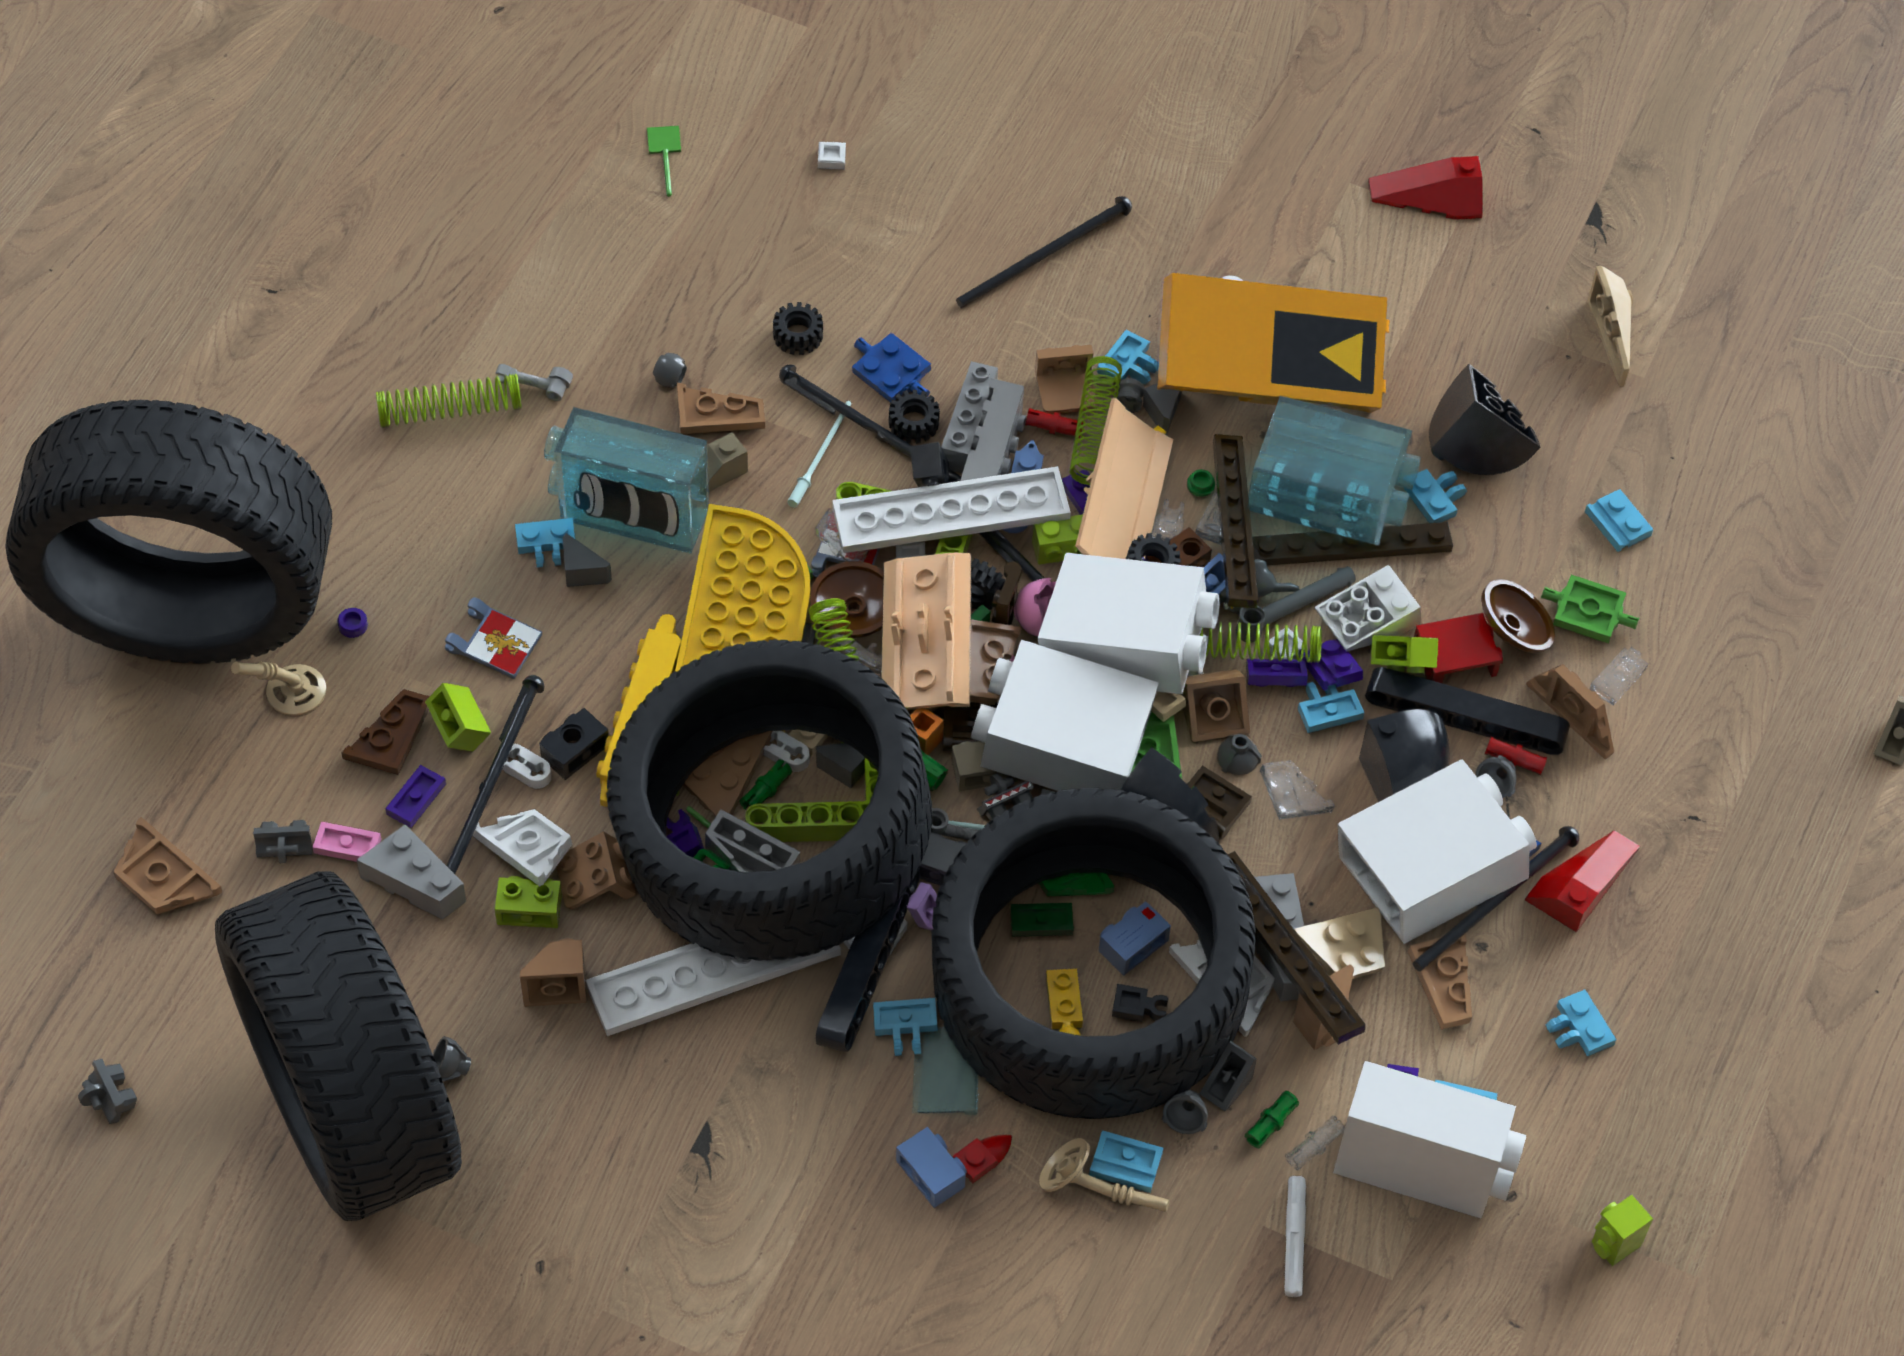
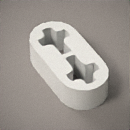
[763,731,810,772]
[503,744,551,789]

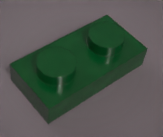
[1010,903,1074,937]

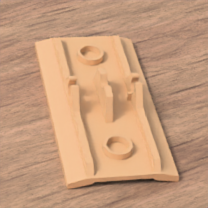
[1075,397,1174,559]
[882,552,971,710]

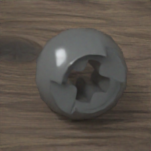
[653,353,687,388]

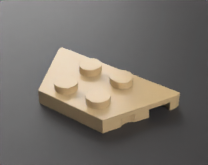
[1294,907,1385,979]

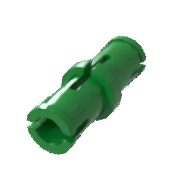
[739,759,792,810]
[1245,1091,1299,1149]

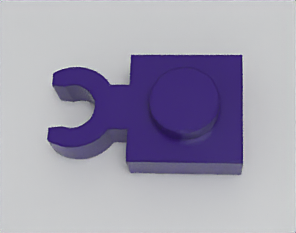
[666,809,704,857]

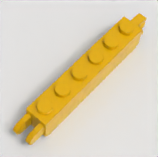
[596,614,681,807]

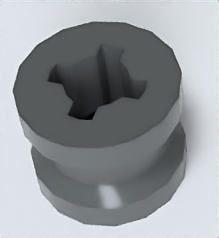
[1117,378,1145,413]

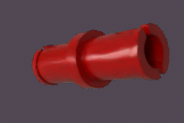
[1025,408,1083,439]
[1485,736,1547,776]

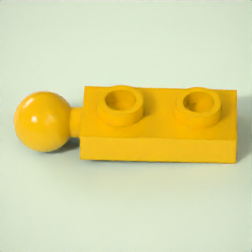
[1046,968,1083,1036]

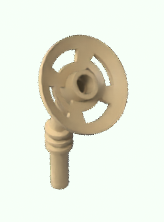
[231,661,326,716]
[1039,1138,1170,1212]

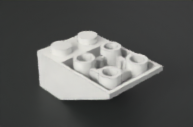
[1315,565,1421,652]

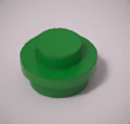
[1187,469,1215,497]

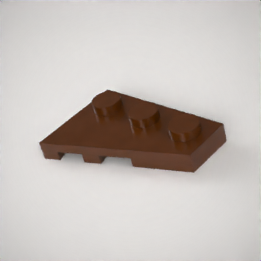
[341,689,430,775]

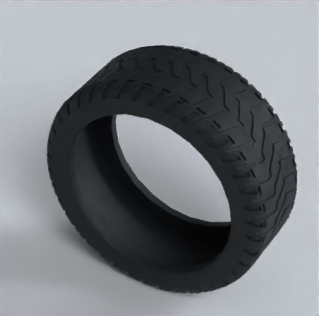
[5,399,332,664]
[606,640,932,961]
[931,788,1255,1119]
[215,871,462,1221]

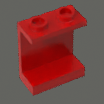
[1414,613,1503,683]

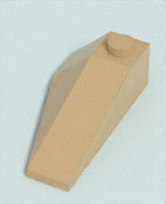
[1587,266,1633,387]

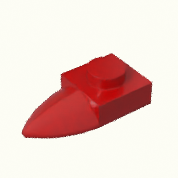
[953,1135,1012,1184]

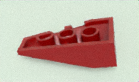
[1368,156,1483,219]
[1525,830,1640,933]

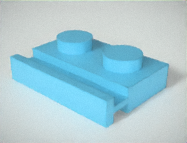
[1585,489,1653,552]
[1089,1130,1163,1193]

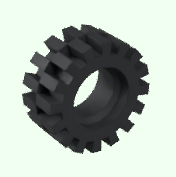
[773,302,823,355]
[889,390,940,444]
[1126,533,1180,565]
[971,558,1005,610]

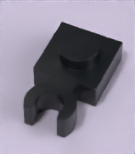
[1112,984,1168,1022]

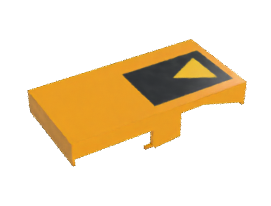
[1157,273,1390,413]

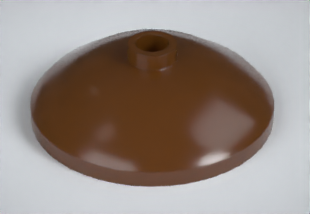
[810,561,884,638]
[1481,579,1555,653]

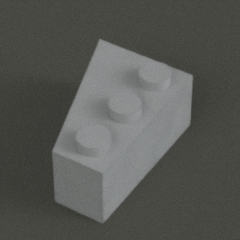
[705,809,800,872]
[357,825,466,920]

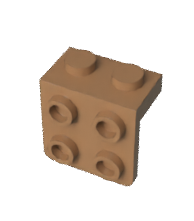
[1035,345,1098,414]
[556,831,636,910]

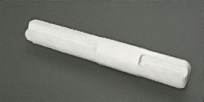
[1284,1176,1306,1297]

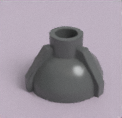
[1217,734,1262,775]
[1476,755,1516,798]
[433,1036,471,1082]
[1162,1090,1208,1134]

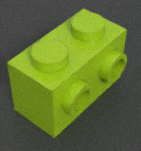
[1032,514,1083,565]
[1371,635,1438,673]
[425,683,491,752]
[495,876,562,928]
[1592,1195,1653,1266]

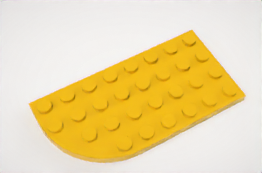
[675,504,811,733]

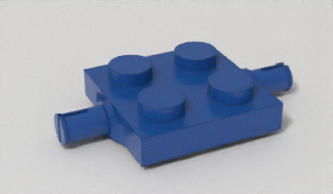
[852,333,931,403]

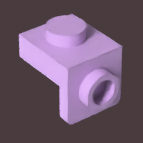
[907,882,937,930]

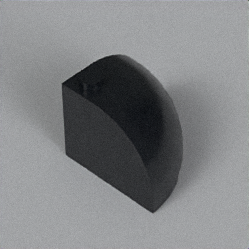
[1429,364,1541,475]
[1359,709,1450,802]
[1121,747,1219,842]

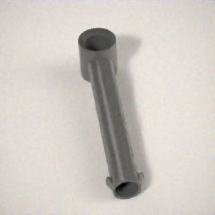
[1236,566,1356,643]

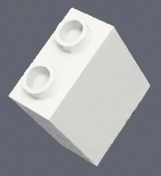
[1038,553,1219,694]
[971,639,1159,791]
[1338,759,1537,944]
[1333,1061,1526,1218]

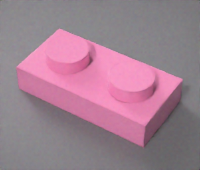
[312,822,381,862]

